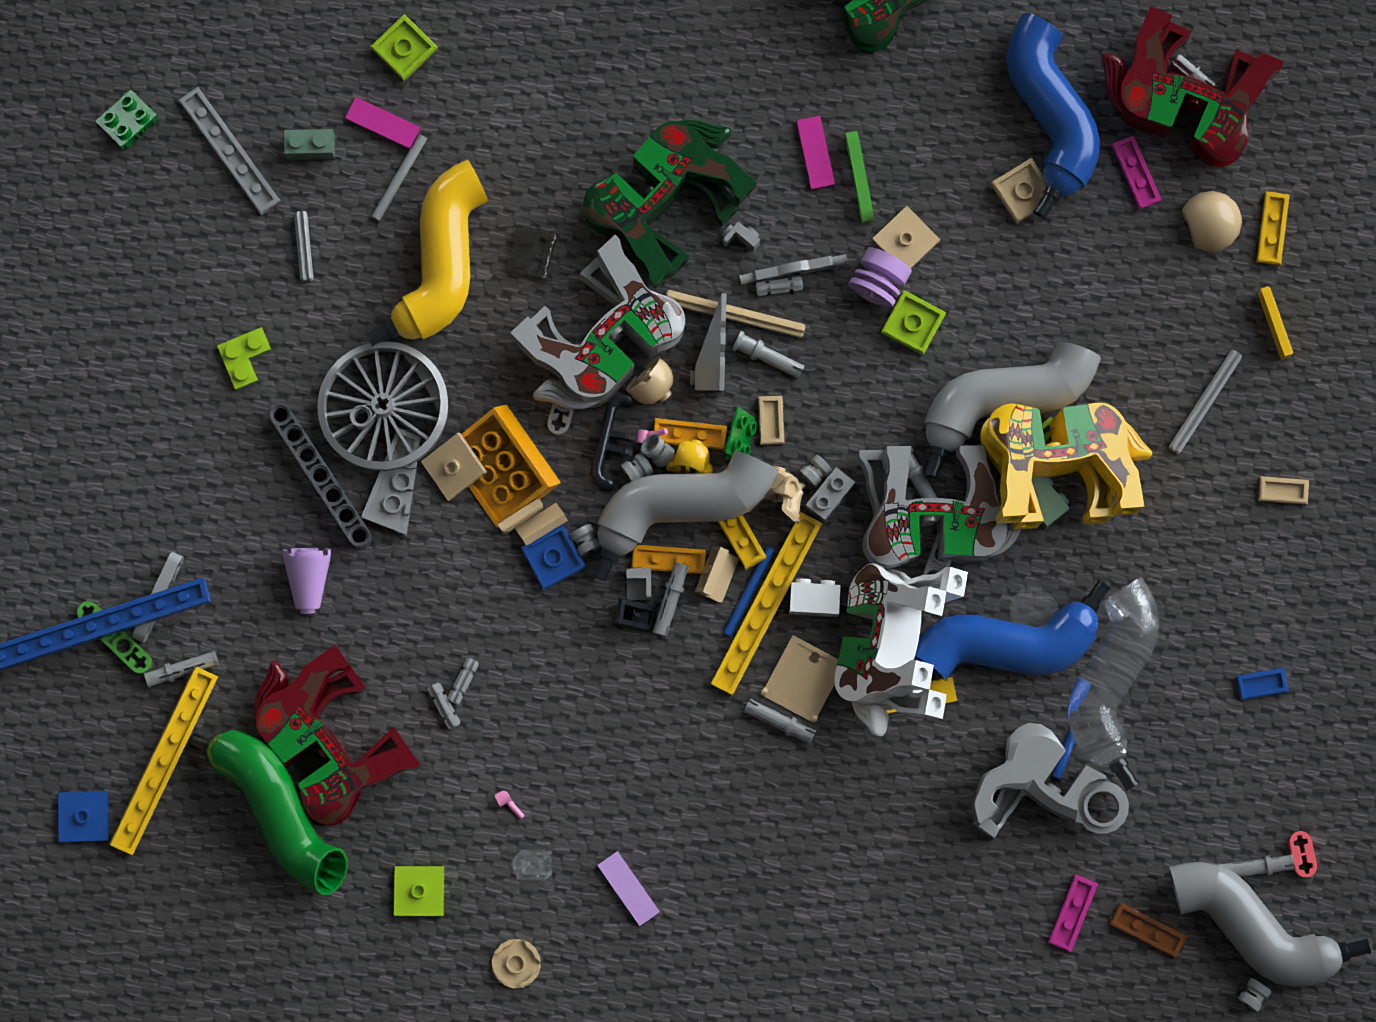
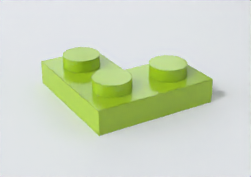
[217,327,271,391]

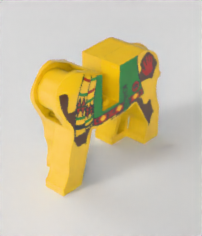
[980,403,1152,530]

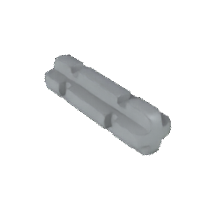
[756,276,803,296]
[448,658,478,705]
[428,683,460,729]

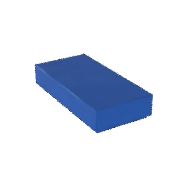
[1236,668,1289,701]

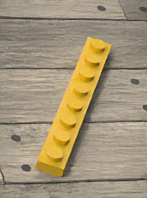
[711,512,822,696]
[109,666,218,855]

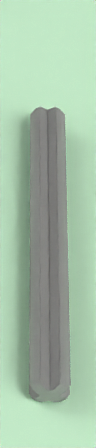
[1169,350,1242,454]

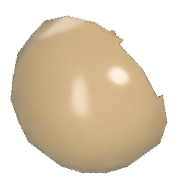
[1182,191,1242,252]

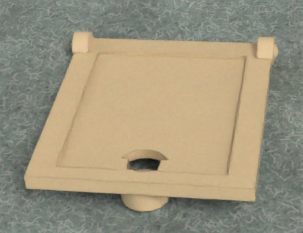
[760,635,838,723]

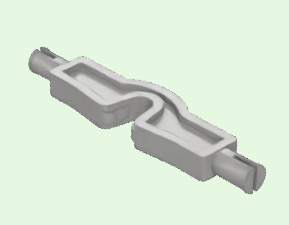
[739,254,848,285]

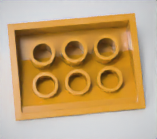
[461,404,561,528]

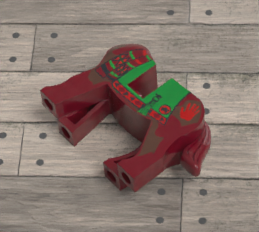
[1101,6,1284,167]
[254,645,422,825]

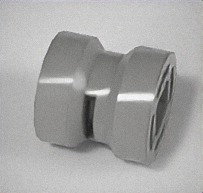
[641,434,675,467]
[621,452,654,482]
[799,454,833,488]
[570,524,601,557]
[1237,978,1271,1012]

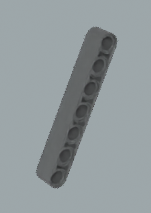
[270,404,372,549]

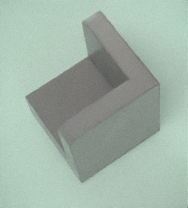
[626,568,651,600]

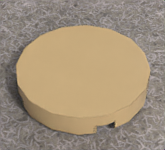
[492,939,541,988]

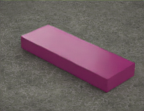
[345,97,421,150]
[797,116,835,191]
[1111,135,1162,210]
[1048,874,1098,953]

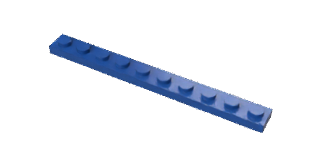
[0,578,211,671]

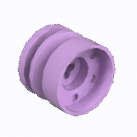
[848,247,912,308]

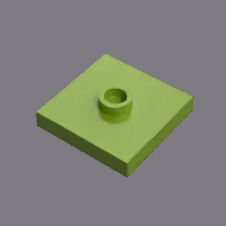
[370,14,438,81]
[881,290,946,355]
[394,866,444,916]

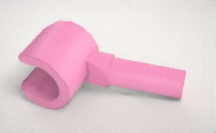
[635,428,668,443]
[495,791,525,819]

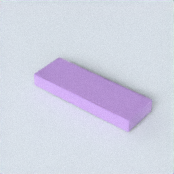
[597,851,660,926]

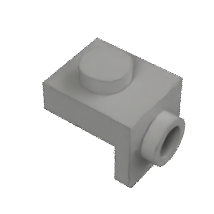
[722,222,760,251]

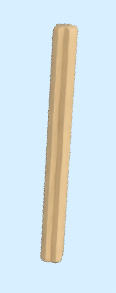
[665,290,805,338]

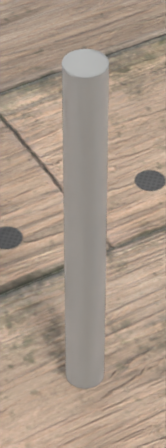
[371,134,427,221]

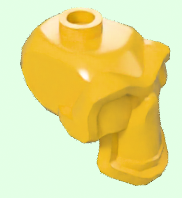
[666,439,713,474]

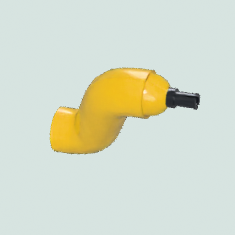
[366,159,489,347]

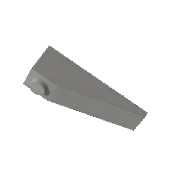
[690,293,727,391]

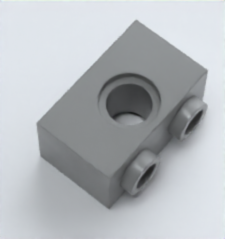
[805,467,855,523]

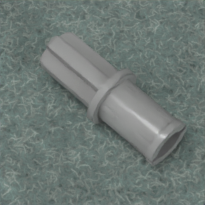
[1171,54,1216,86]

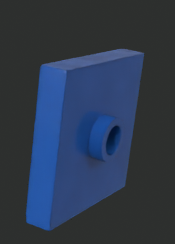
[521,524,587,590]
[58,791,109,842]

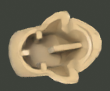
[763,466,805,524]

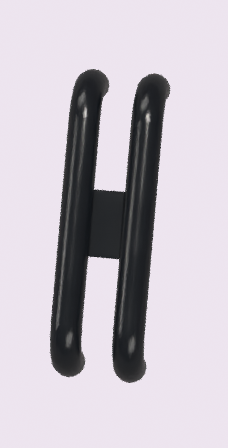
[592,394,636,491]

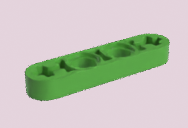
[845,131,874,223]
[77,601,152,674]

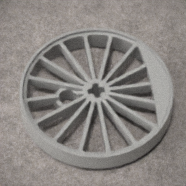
[317,342,448,471]

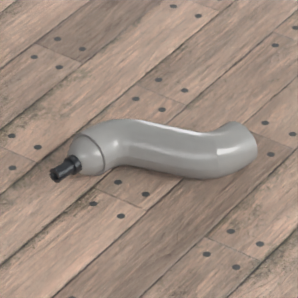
[924,342,1101,479]
[592,451,778,582]
[1169,862,1371,987]

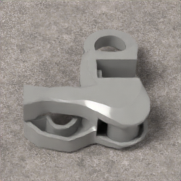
[972,723,1129,839]

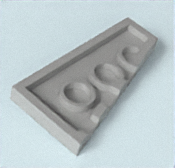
[361,428,421,536]

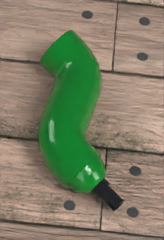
[188,730,348,895]

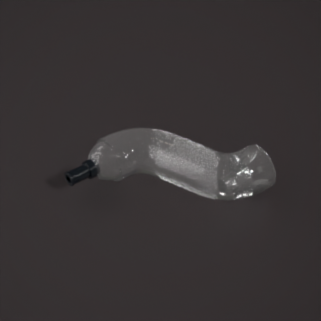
[1067,577,1160,791]

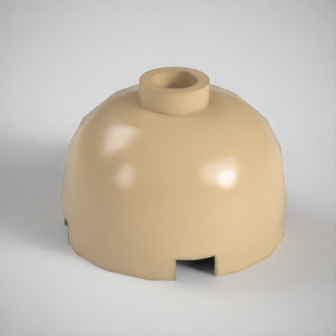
[626,357,673,404]

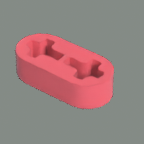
[1288,831,1317,878]

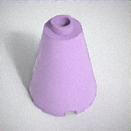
[282,548,331,614]

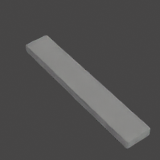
[178,87,281,215]

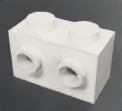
[789,579,840,617]

